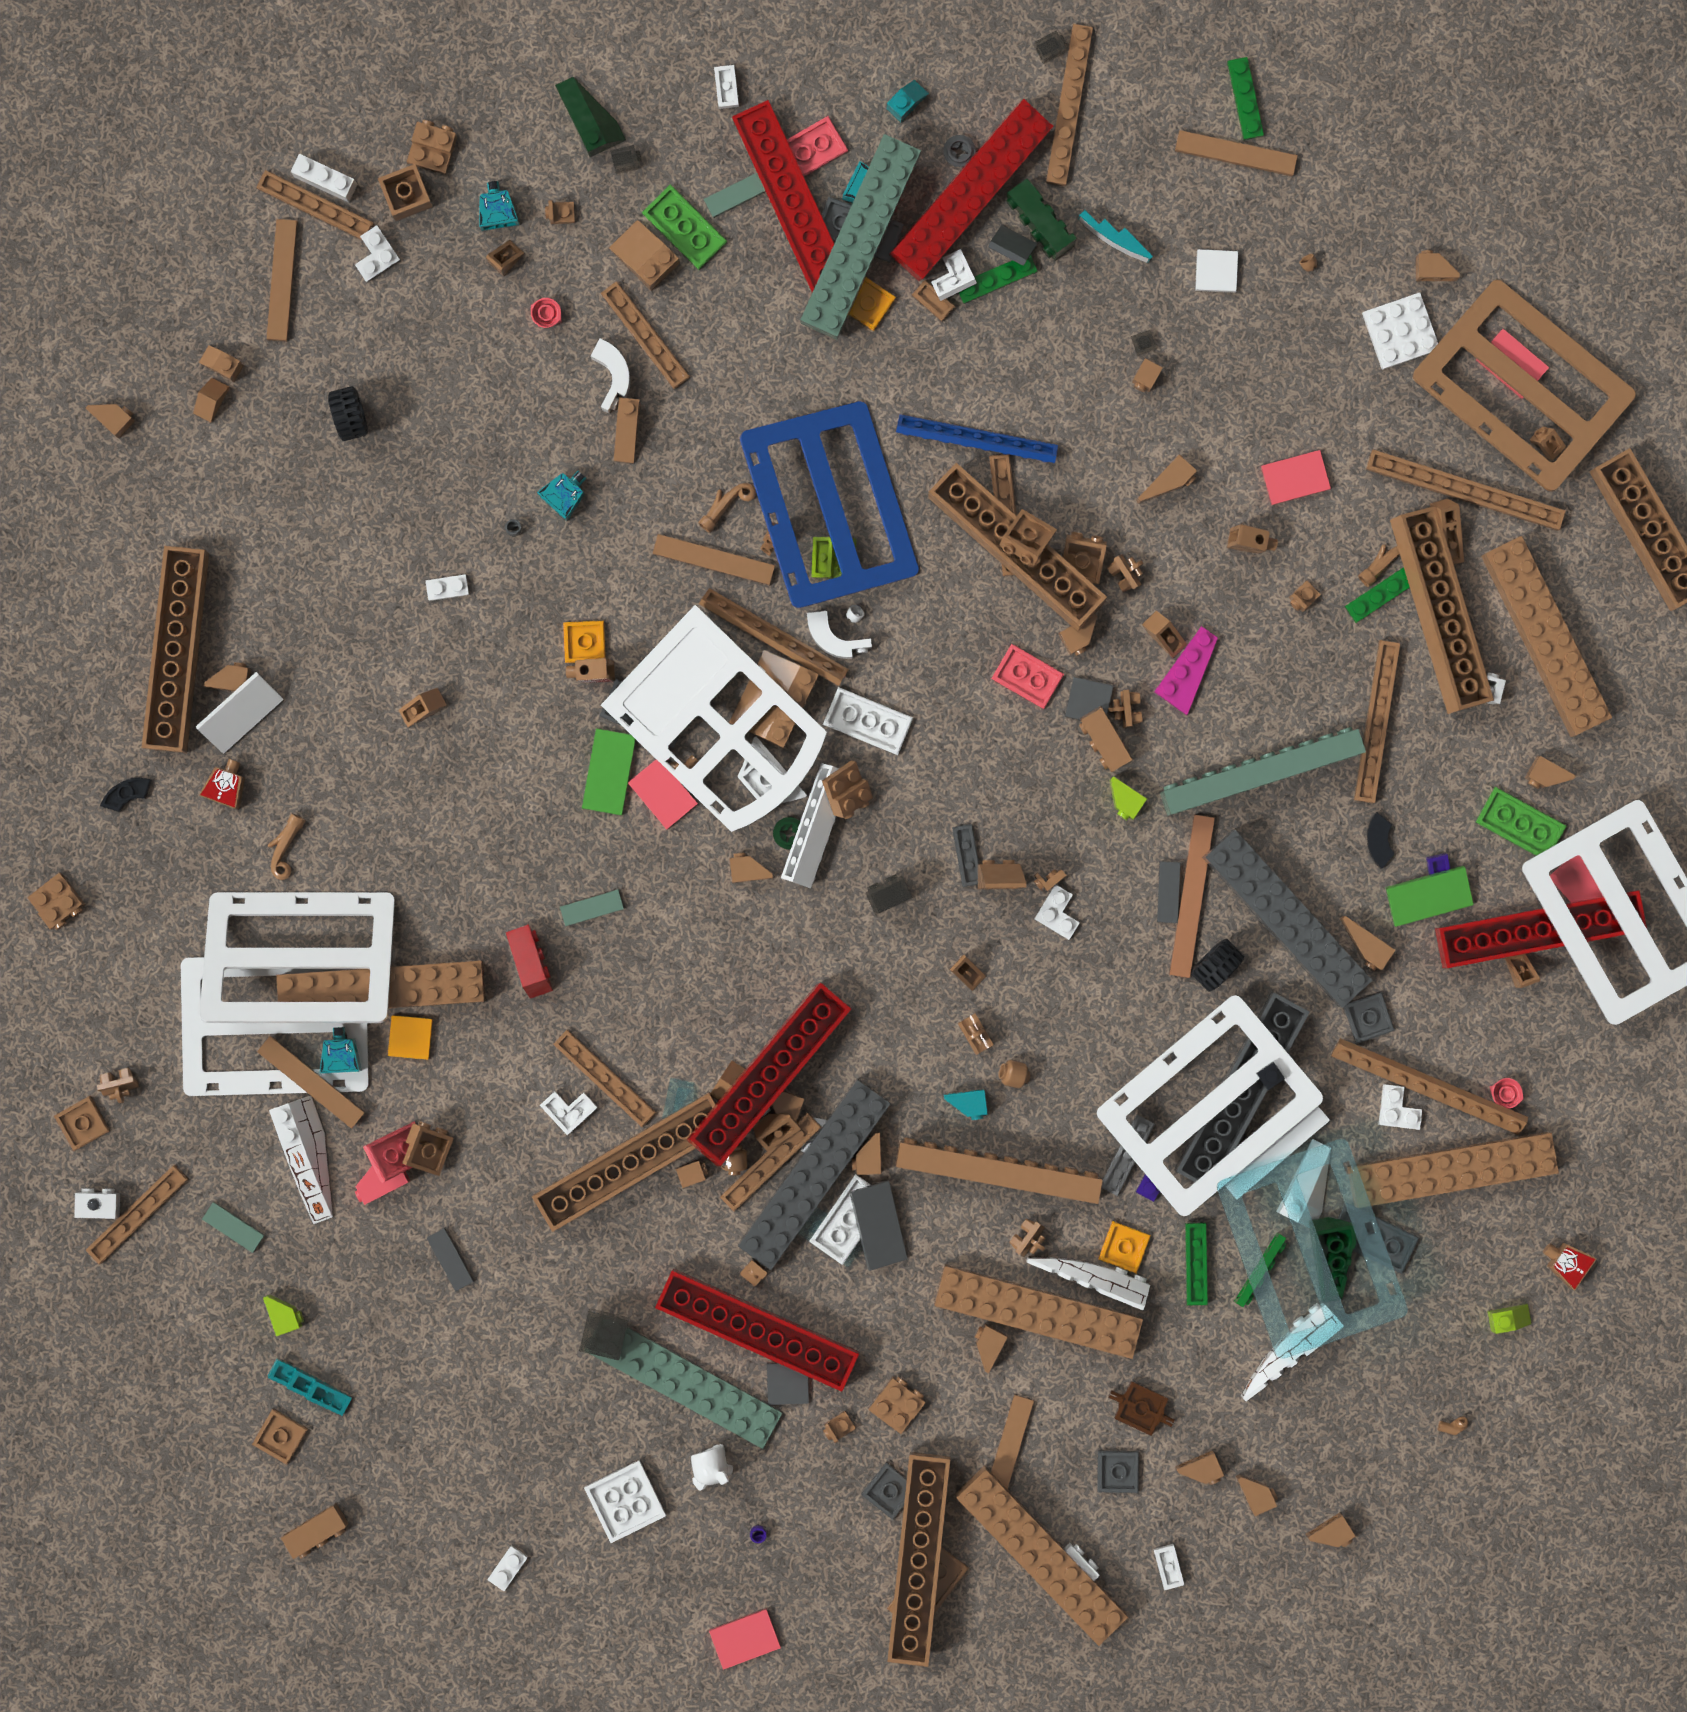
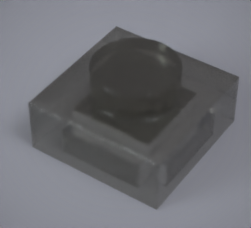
[1130,330,1157,356]

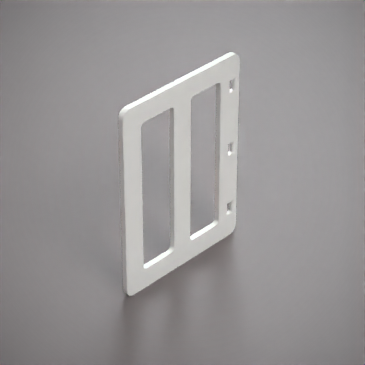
[1522,800,1687,1025]
[199,892,395,1023]
[181,957,369,1096]
[1097,995,1323,1216]

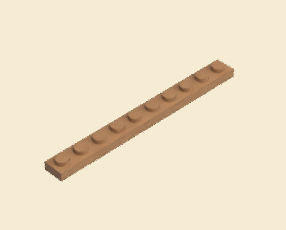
[1365,449,1566,531]
[1331,1038,1528,1135]

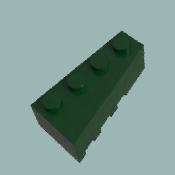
[1006,179,1077,261]

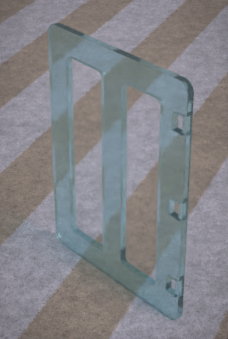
[1217,1139,1408,1359]

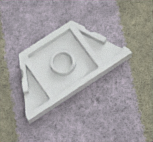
[738,737,807,804]

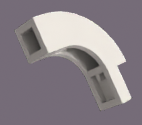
[591,339,630,413]
[807,611,872,659]

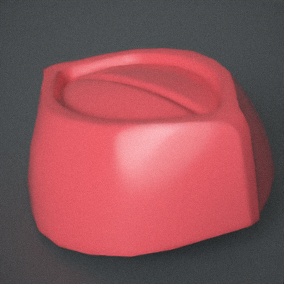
[531,298,562,328]
[1489,1078,1523,1109]

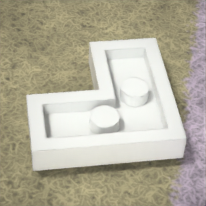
[355,225,400,282]
[932,249,977,301]
[1034,884,1080,940]
[1378,1084,1422,1130]
[540,1091,598,1135]

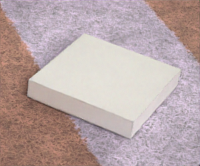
[1195,249,1238,293]

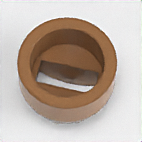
[1299,254,1317,272]

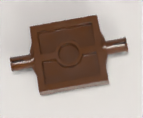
[1108,1381,1175,1436]

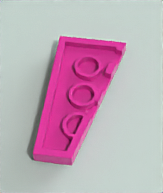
[1154,626,1218,716]

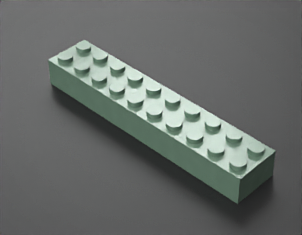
[800,134,921,340]
[1160,727,1366,816]

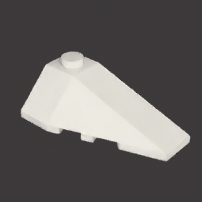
[1276,1139,1331,1228]

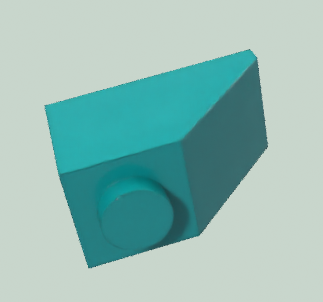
[887,80,929,122]
[943,1089,987,1120]

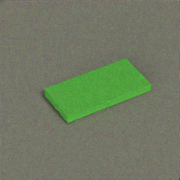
[642,184,727,270]
[582,729,636,815]
[1475,787,1566,856]
[1385,866,1473,927]

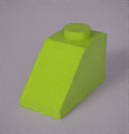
[1110,776,1147,821]
[263,1295,304,1336]
[1487,1304,1531,1334]

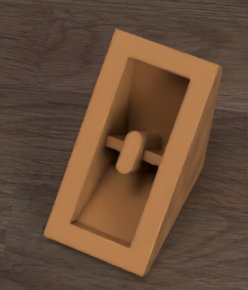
[486,240,524,276]
[193,378,230,423]
[1505,954,1540,988]
[949,955,986,991]
[711,1061,745,1100]

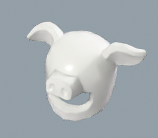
[691,1444,733,1491]

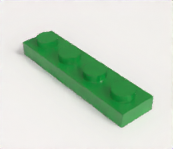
[1227,57,1264,141]
[958,255,1038,304]
[1344,567,1410,623]
[1185,1223,1208,1306]
[1234,1233,1286,1307]

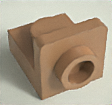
[545,200,575,224]
[1530,427,1566,461]
[1289,580,1321,612]
[1034,869,1066,891]
[740,1258,768,1286]
[823,1411,856,1443]

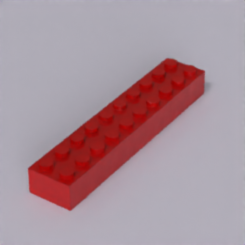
[889,99,1053,281]
[1435,890,1647,968]
[686,982,851,1166]
[655,1268,859,1392]

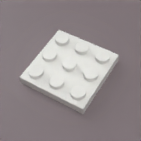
[1362,293,1438,370]
[584,1460,666,1543]

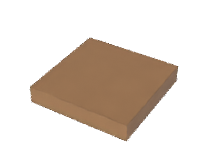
[54,1096,110,1151]
[252,1408,308,1465]

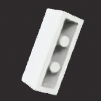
[291,154,358,202]

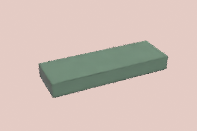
[704,173,765,218]
[560,890,624,926]
[202,1202,265,1253]

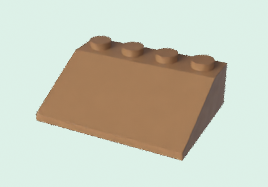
[729,650,819,749]

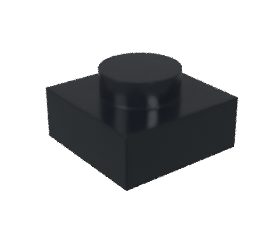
[1256,1062,1285,1090]

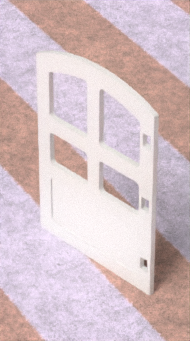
[601,605,827,832]

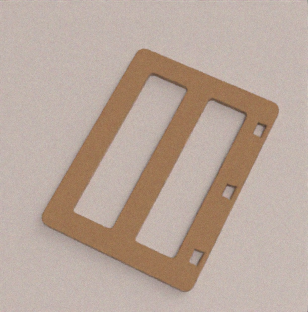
[1413,280,1636,491]

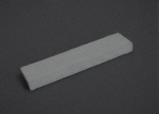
[1101,1114,1155,1196]

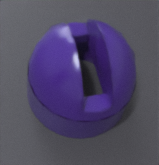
[750,1525,766,1543]

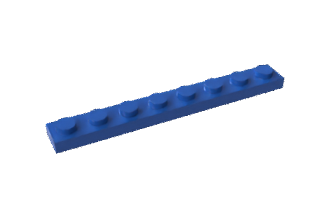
[896,415,1058,463]

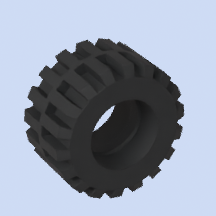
[328,386,368,442]
[1191,939,1245,992]

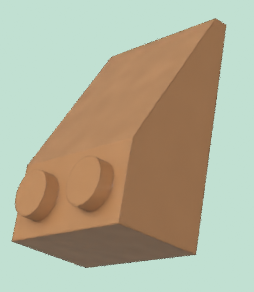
[609,220,680,291]
[977,860,1026,889]

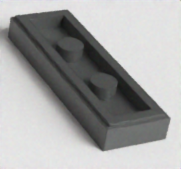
[952,824,979,887]
[1157,861,1180,923]
[427,1228,474,1292]

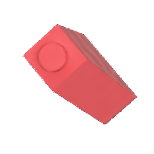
[355,1166,410,1205]

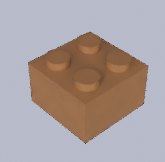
[378,164,433,221]

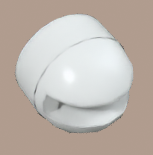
[846,605,864,623]

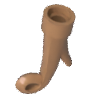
[698,483,756,533]
[1358,545,1400,587]
[268,813,306,880]

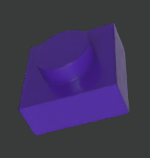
[1426,853,1450,875]
[1135,1174,1159,1202]

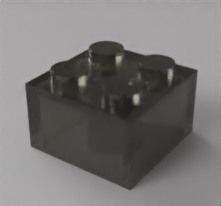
[865,874,913,915]
[579,1308,630,1360]

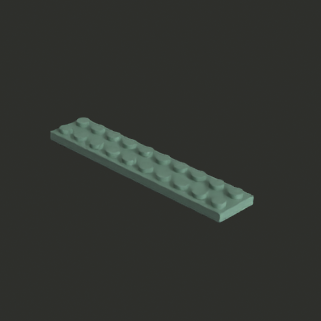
[584,1314,782,1449]

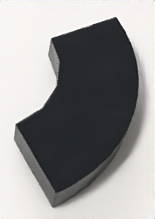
[100,778,152,812]
[1367,812,1395,869]

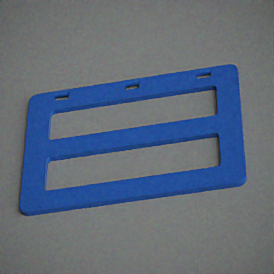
[740,401,919,608]

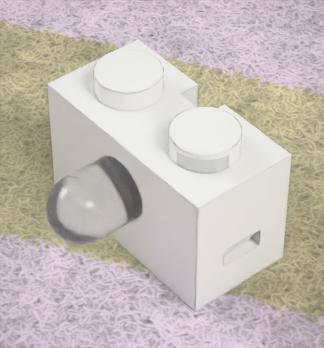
[74,1188,120,1219]

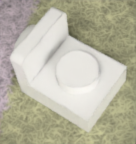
[1487,673,1506,704]

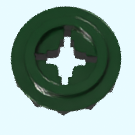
[773,817,800,849]

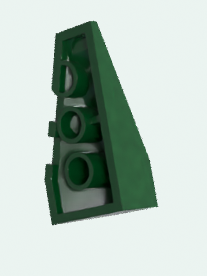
[555,77,626,157]
[1309,1217,1356,1303]

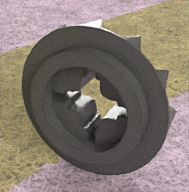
[943,135,976,167]

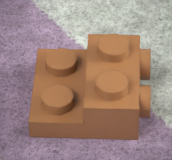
[407,120,457,175]
[999,509,1057,566]
[1063,532,1107,584]
[822,761,873,819]
[27,873,86,930]
[402,1121,454,1176]
[868,1376,926,1434]

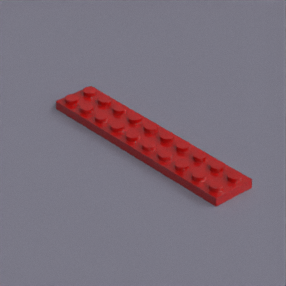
[732,100,834,293]

